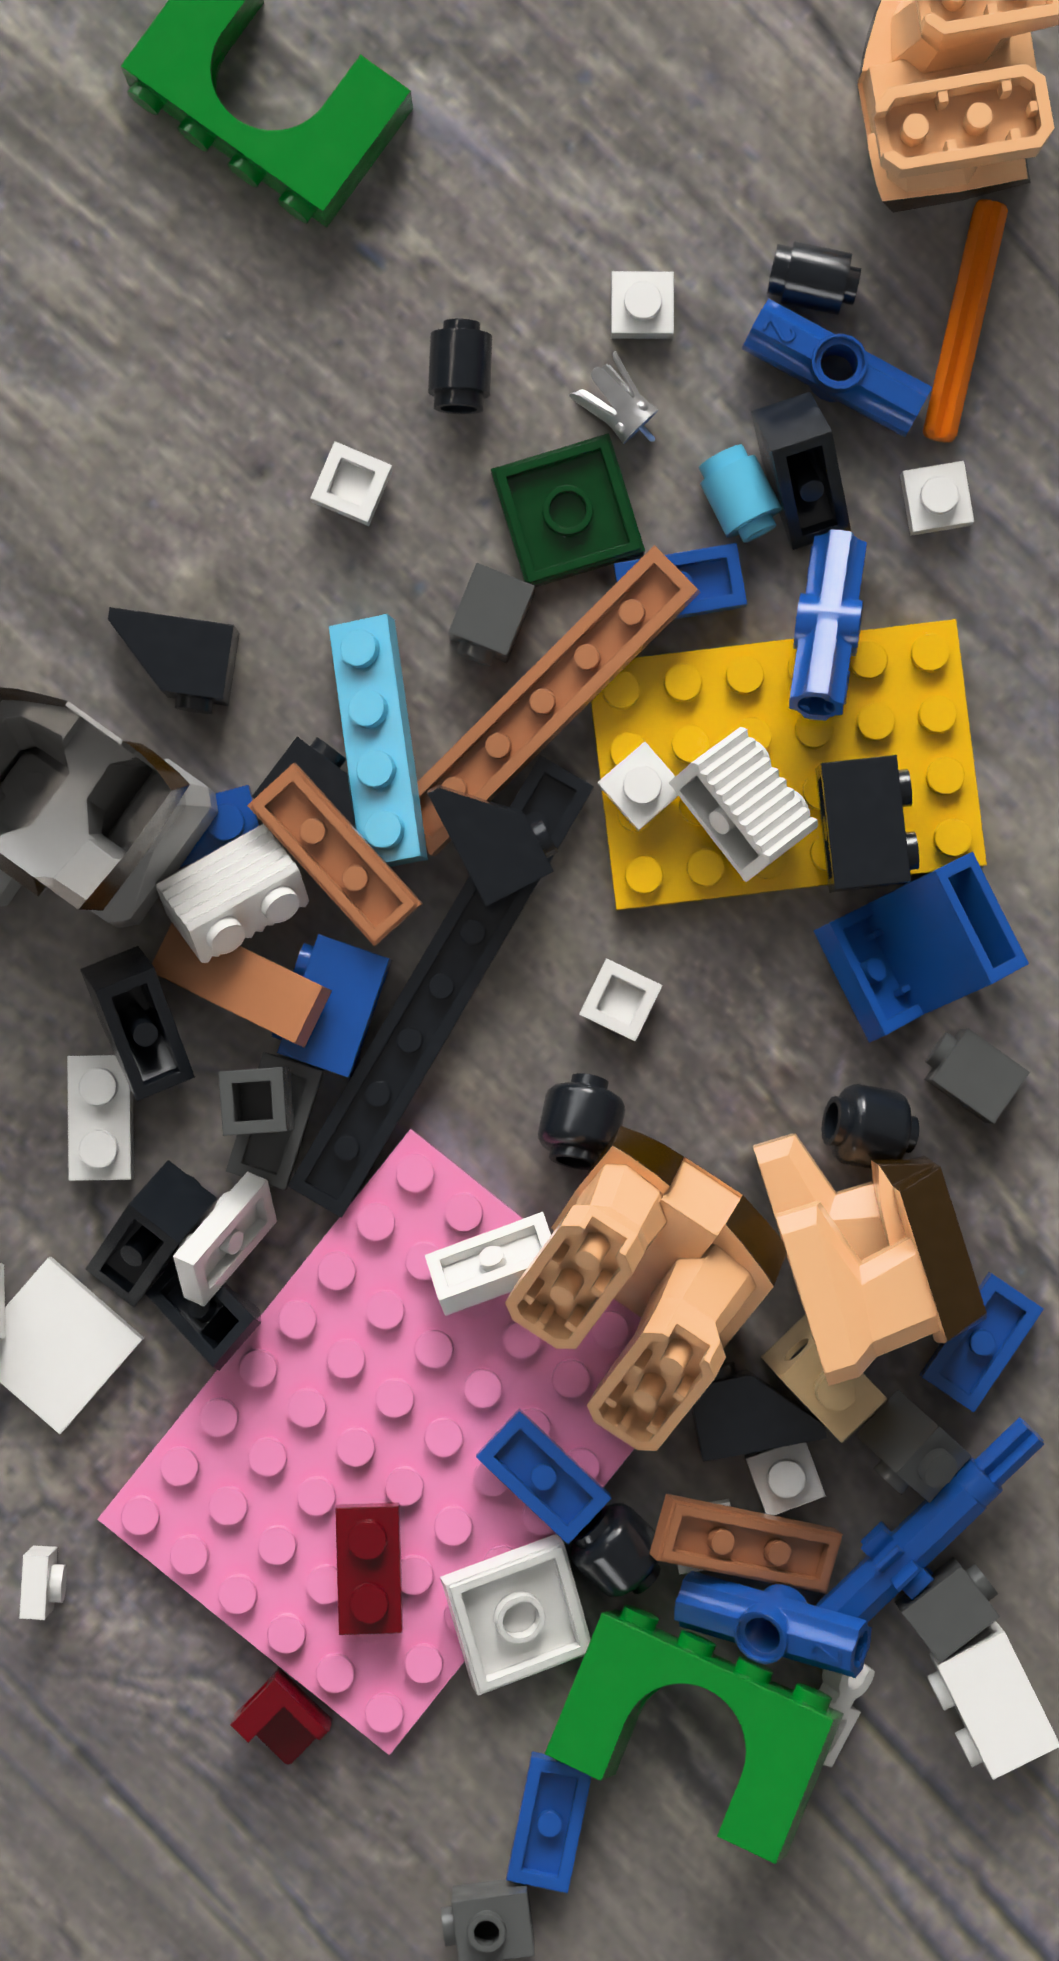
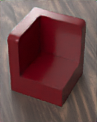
[230,1667,333,1765]

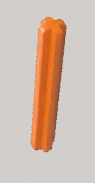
[923,199,1008,443]

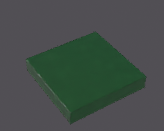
[491,433,645,588]

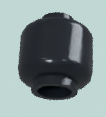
[538,1073,625,1170]
[821,1084,919,1169]
[570,1503,661,1597]

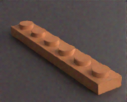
[417,545,701,856]

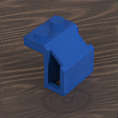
[813,851,1029,1043]

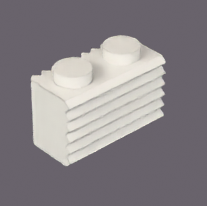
[669,727,818,882]
[155,824,309,963]

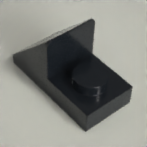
[145,1261,261,1371]

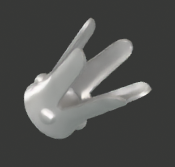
[569,351,658,444]

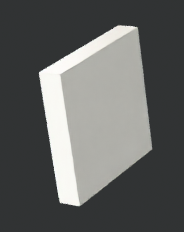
[0,1257,144,1434]
[440,1534,591,1696]

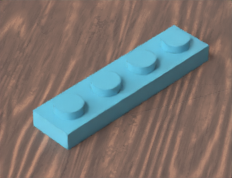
[329,614,428,867]

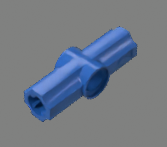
[742,298,932,437]
[789,529,867,721]
[674,1571,872,1678]

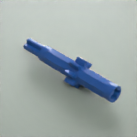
[815,1417,1044,1623]

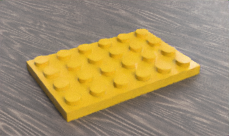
[591,619,987,911]

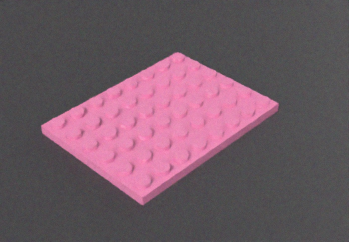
[97,1129,641,1755]

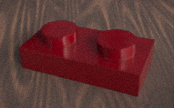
[335,1503,403,1635]

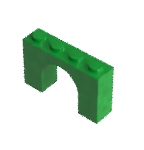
[121,0,413,228]
[545,1604,844,1864]

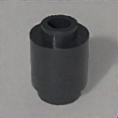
[767,241,861,315]
[428,318,492,414]

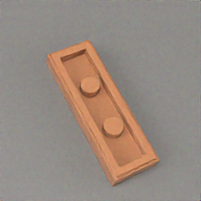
[247,763,423,946]
[152,923,332,1048]
[649,1494,843,1594]

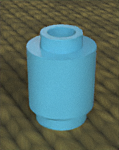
[699,444,782,543]

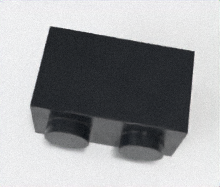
[815,755,919,893]

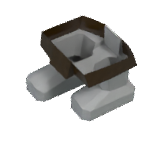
[0,687,218,928]

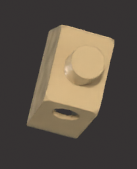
[761,1314,888,1443]

